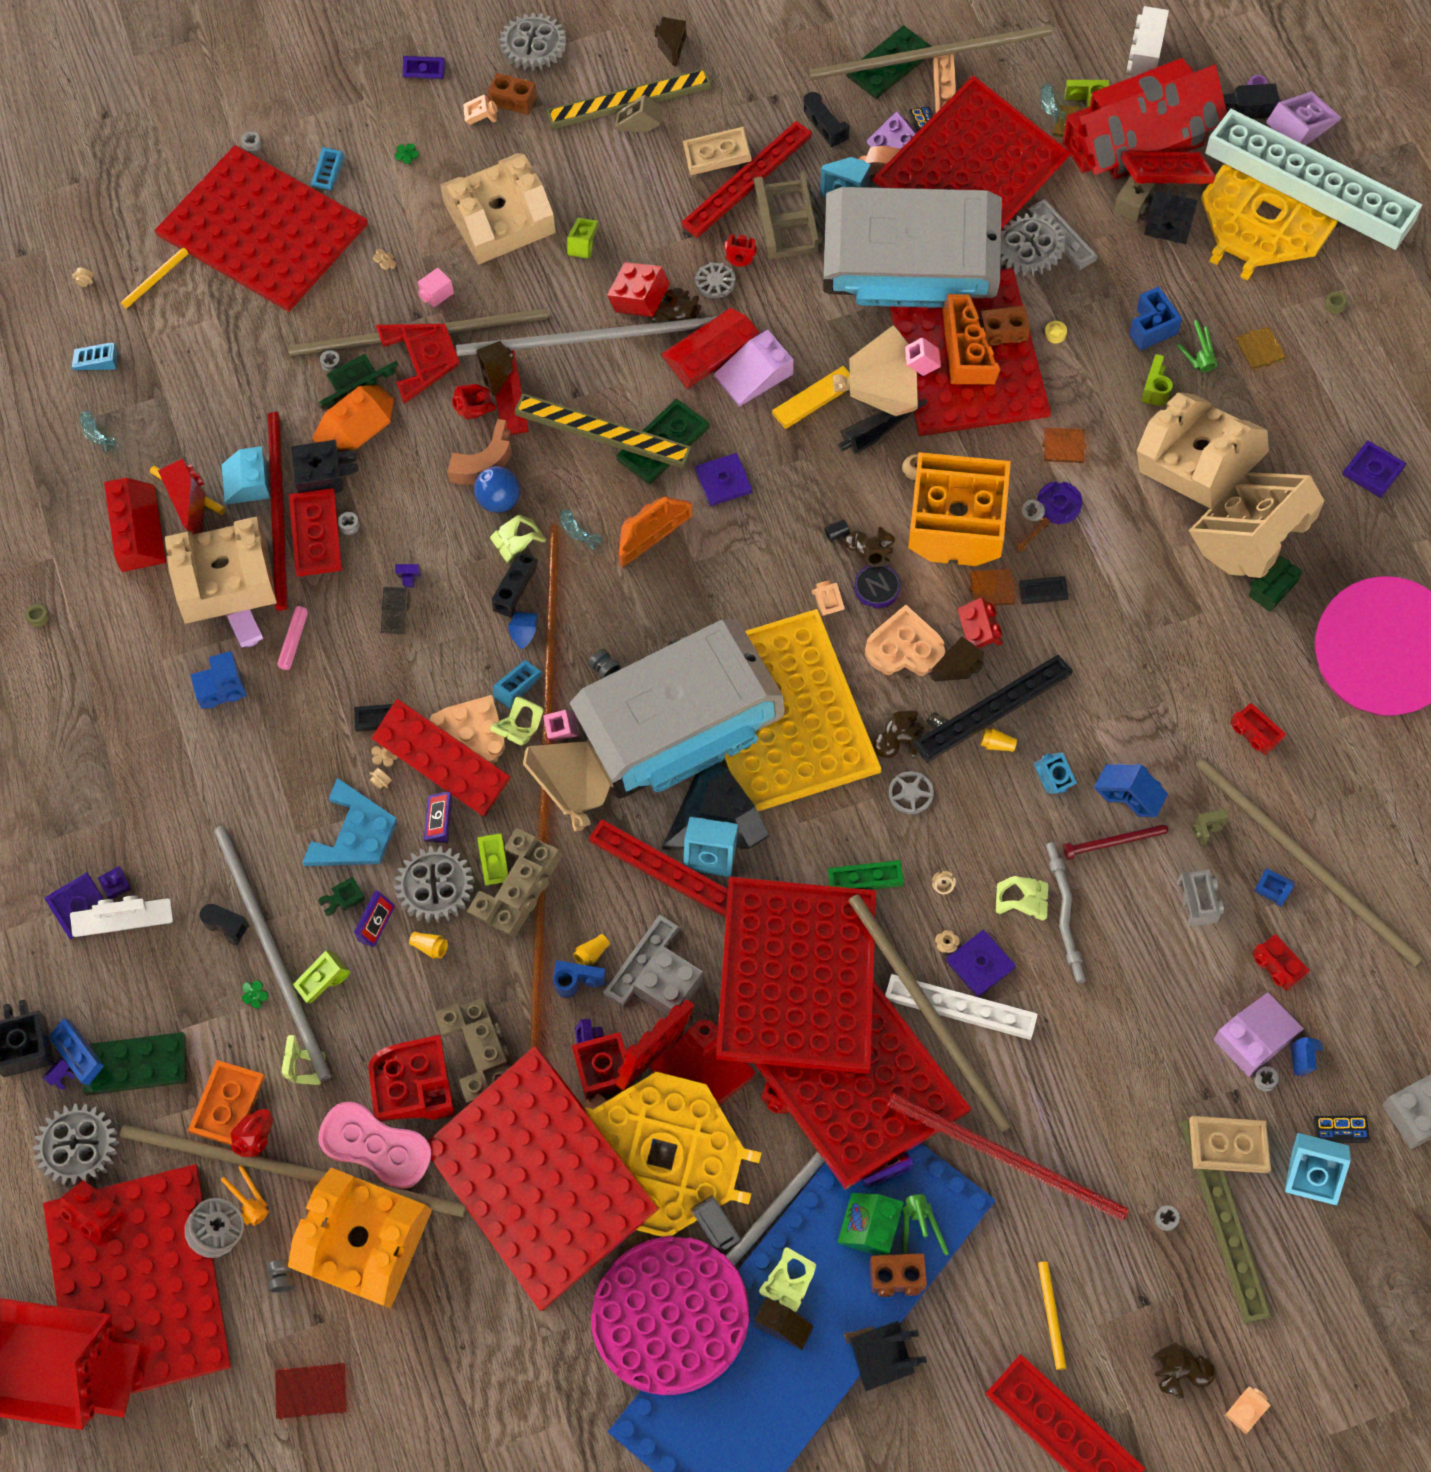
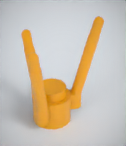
[221,1165,269,1226]

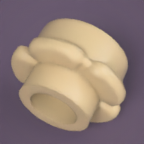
[72,268,93,287]
[370,768,391,789]
[932,871,956,894]
[935,930,960,954]

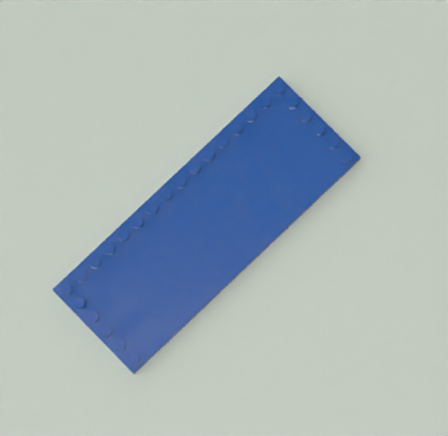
[607,1143,995,1472]

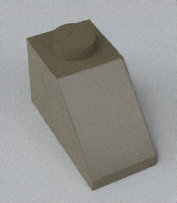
[614,94,663,133]

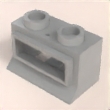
[1177,869,1224,927]

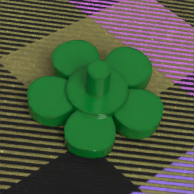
[395,143,419,164]
[242,980,269,1009]

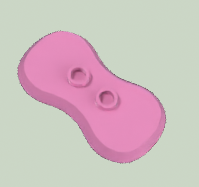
[318,1102,431,1189]

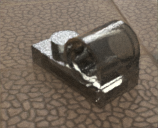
[380,587,411,635]

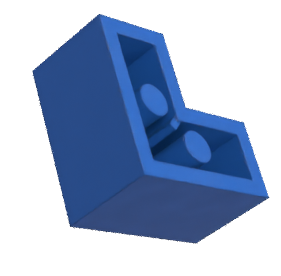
[1129,286,1182,351]
[190,651,247,709]
[1094,764,1168,817]

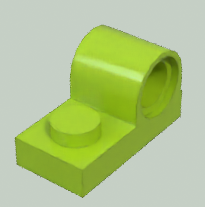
[1065,80,1109,107]
[567,218,598,259]
[1141,354,1173,406]
[477,833,509,886]
[293,951,350,1003]

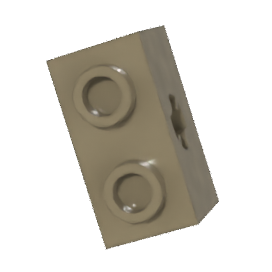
[1114,175,1159,222]

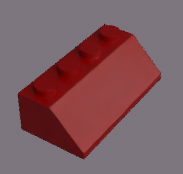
[661,308,760,389]
[104,477,167,572]

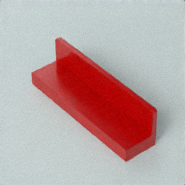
[495,350,529,435]

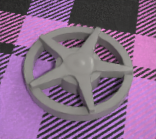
[888,771,934,814]

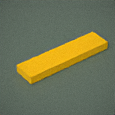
[772,366,850,429]

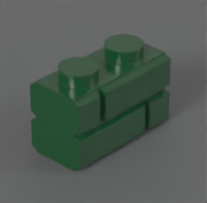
[1249,556,1302,611]

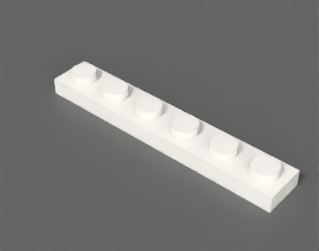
[885,974,1038,1040]

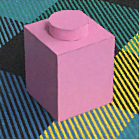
[418,268,454,308]
[905,337,941,376]
[543,710,579,742]

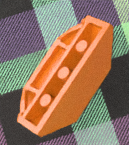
[312,385,394,451]
[619,497,693,568]

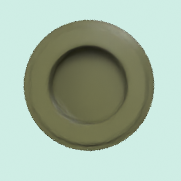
[1324,291,1348,314]
[25,603,50,628]

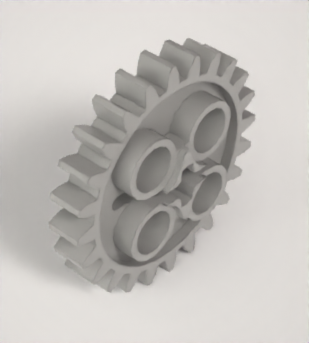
[499,13,567,71]
[1000,213,1065,277]
[394,846,475,924]
[33,1104,119,1187]

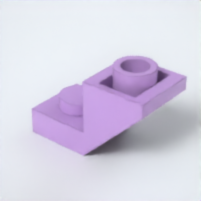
[226,609,263,648]

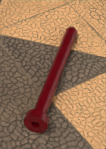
[1063,825,1169,860]

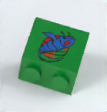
[837,1193,904,1256]

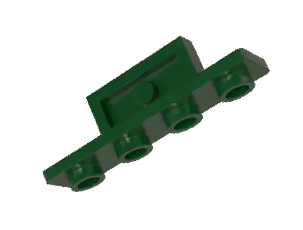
[318,354,399,409]

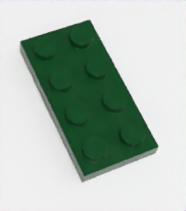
[846,25,932,99]
[616,398,710,485]
[83,1032,187,1096]

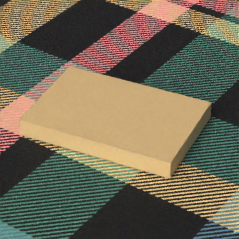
[683,127,752,175]
[1189,1116,1271,1173]

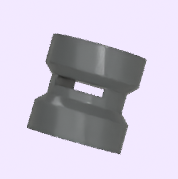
[588,649,621,679]
[266,1259,295,1293]

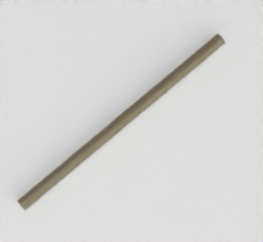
[849,894,1012,1133]

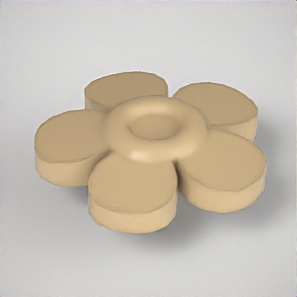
[373,249,396,270]
[371,746,398,767]

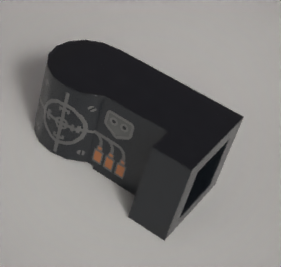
[199,904,249,946]

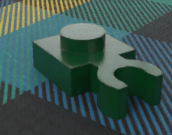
[318,877,365,916]

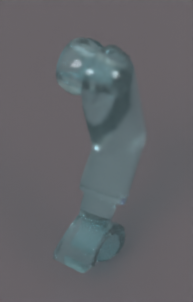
[1041,84,1066,123]
[80,411,117,452]
[560,510,602,549]

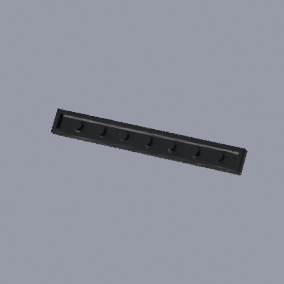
[912,655,1073,763]

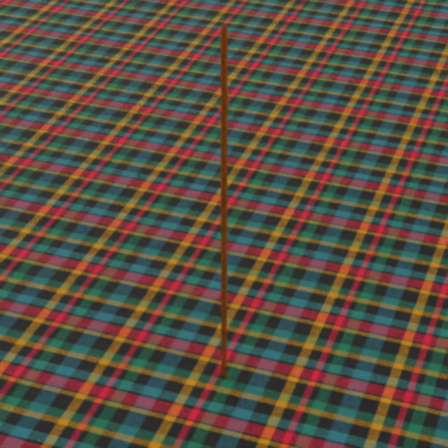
[530,524,559,1049]

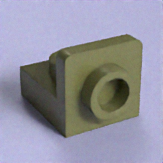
[1192,809,1229,846]

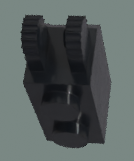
[1223,83,1280,119]

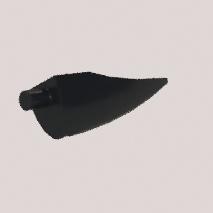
[838,399,927,454]

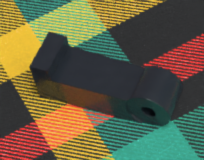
[804,92,850,148]
[492,552,538,618]

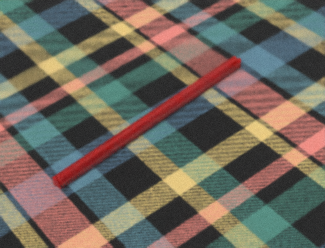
[267,411,288,612]
[888,1093,1128,1221]

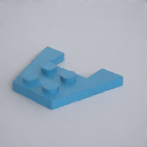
[302,778,397,866]

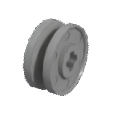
[185,1198,244,1258]

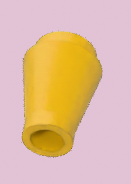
[980,727,1017,752]
[409,931,448,959]
[573,934,610,966]

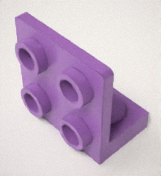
[867,111,917,149]

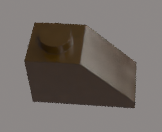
[655,17,687,66]
[476,341,514,396]
[931,637,984,681]
[754,1297,814,1351]

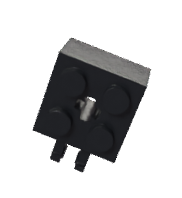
[1144,189,1198,244]
[291,440,359,493]
[0,999,53,1078]

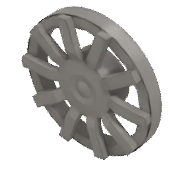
[695,262,735,299]

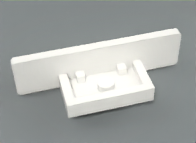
[70,896,173,937]

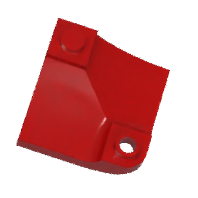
[649,1020,756,1106]
[368,1034,456,1122]

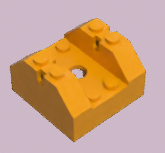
[908,452,1011,566]
[288,1167,432,1309]

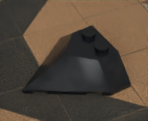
[662,763,769,849]

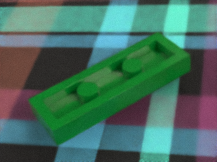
[827,860,904,890]

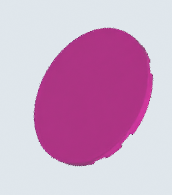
[1314,576,1431,716]
[591,1236,750,1395]

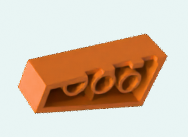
[943,294,1000,384]

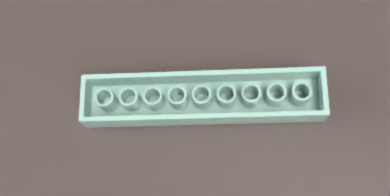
[1205,109,1423,250]

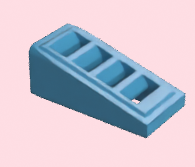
[311,147,345,191]
[72,343,119,370]
[493,660,543,708]

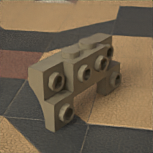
[467,828,563,939]
[434,997,511,1105]

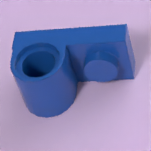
[553,960,607,998]

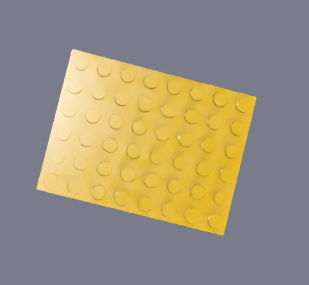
[724,609,881,811]

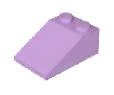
[1266,91,1342,146]
[714,330,794,407]
[1214,993,1304,1077]

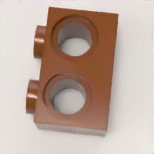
[488,73,537,115]
[980,306,1030,345]
[869,1253,927,1297]

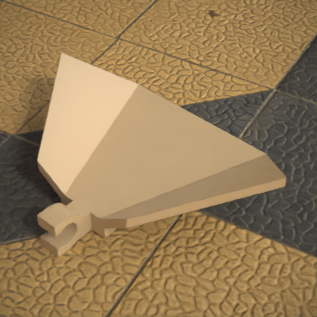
[833,325,918,416]
[523,741,612,831]

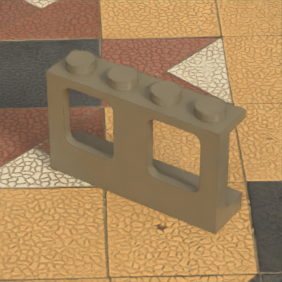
[754,171,822,260]

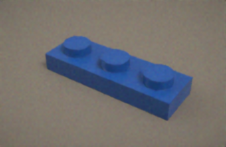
[49,1018,104,1085]

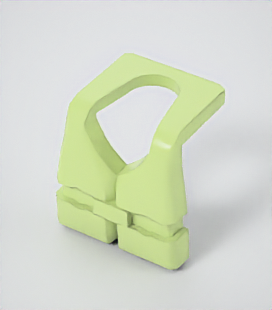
[490,515,546,564]
[490,697,544,746]
[996,876,1048,921]
[282,1035,326,1085]
[759,1248,816,1312]

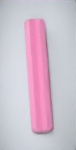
[277,606,308,670]

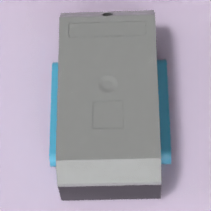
[823,187,1002,308]
[570,619,785,798]

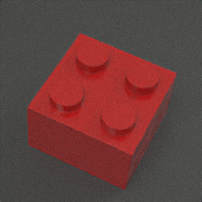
[607,262,670,317]
[571,1032,634,1100]

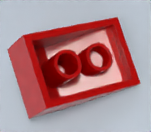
[158,458,205,534]

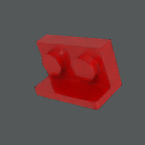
[1252,934,1310,991]

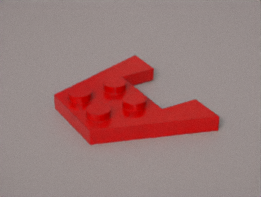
[376,324,460,404]

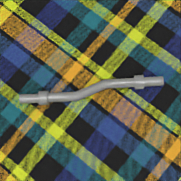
[1046,842,1086,983]

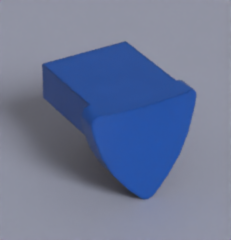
[508,612,538,649]
[1254,868,1295,907]
[1291,1038,1323,1076]

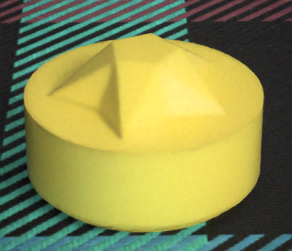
[1044,321,1067,343]

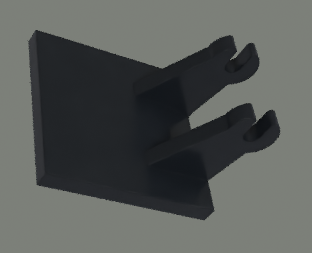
[849,1321,927,1391]

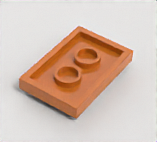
[188,1060,265,1146]

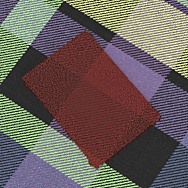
[275,1363,347,1420]

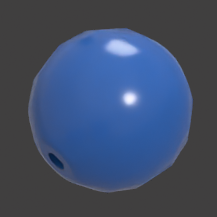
[474,466,520,513]

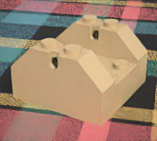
[440,153,556,265]
[1137,392,1269,509]
[1189,472,1324,578]
[165,516,277,624]

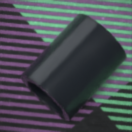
[824,519,850,542]

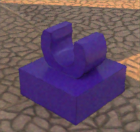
[395,564,421,588]
[97,866,131,899]
[574,1019,604,1044]
[42,1059,75,1090]

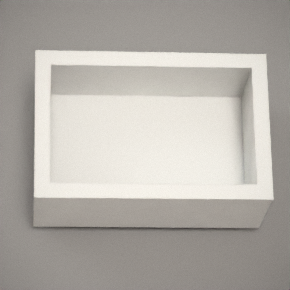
[1126,6,1169,78]

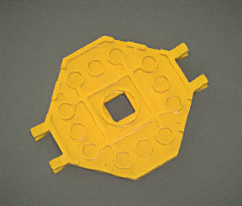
[1201,164,1337,281]
[584,1072,762,1237]

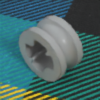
[241,131,262,153]
[320,350,341,372]
[1022,499,1045,521]
[338,512,360,535]
[1254,1066,1279,1092]
[1155,1205,1180,1231]

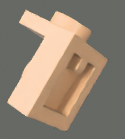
[463,95,498,125]
[811,580,845,616]
[1225,1387,1271,1434]

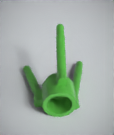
[1177,320,1217,373]
[902,1194,949,1255]

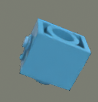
[1033,753,1077,794]

